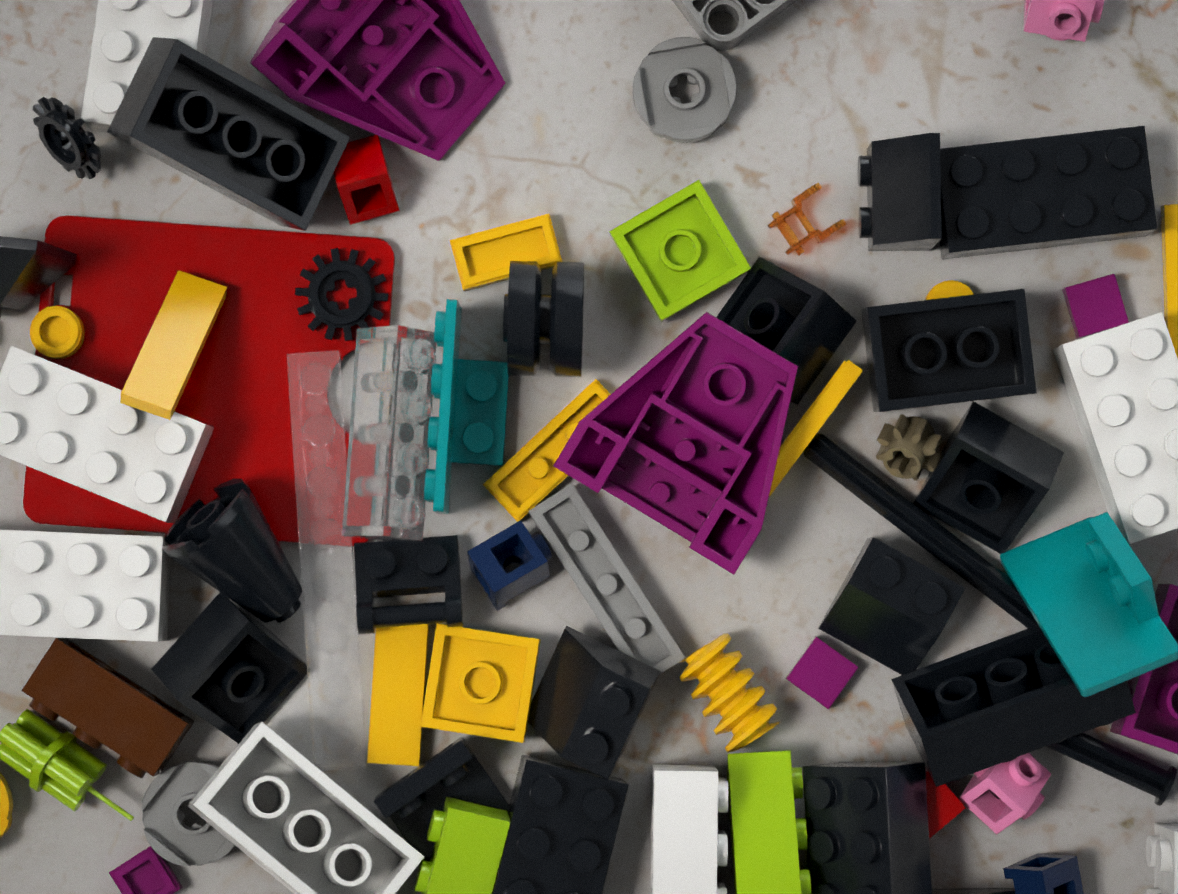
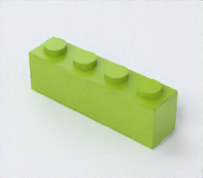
[726,750,811,894]
[414,797,510,894]

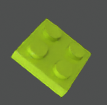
[609,180,751,322]

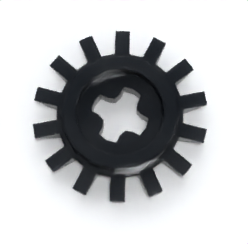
[32,97,102,179]
[295,248,389,341]

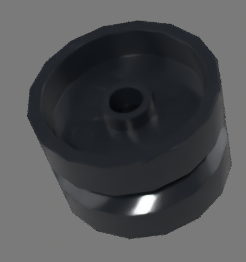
[503,261,584,377]

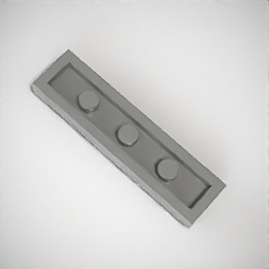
[528,483,685,675]

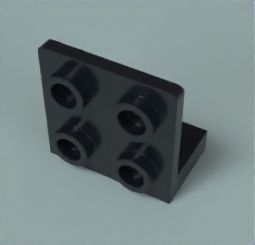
[374,737,510,862]

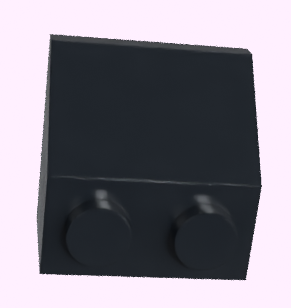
[858,133,942,251]
[717,256,857,405]
[913,401,1064,554]
[818,537,966,675]
[151,593,311,744]
[528,626,661,780]

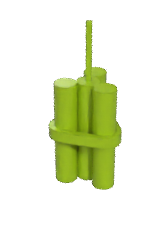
[0,709,134,821]

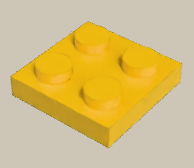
[420,623,541,743]

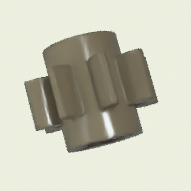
[876,414,943,481]

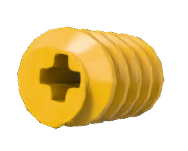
[679,633,780,753]

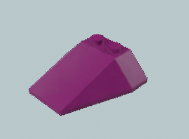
[250,0,505,161]
[553,312,798,575]

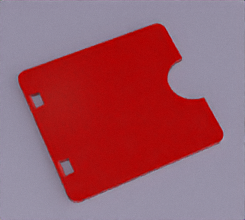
[23,216,395,547]

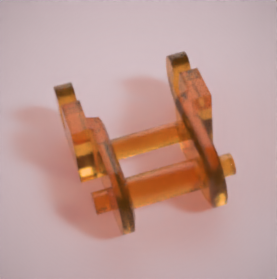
[767,183,847,256]

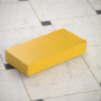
[450,213,562,291]

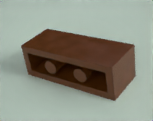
[22,638,195,778]

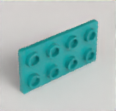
[424,299,509,514]
[1000,512,1178,697]

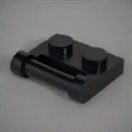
[354,535,464,635]

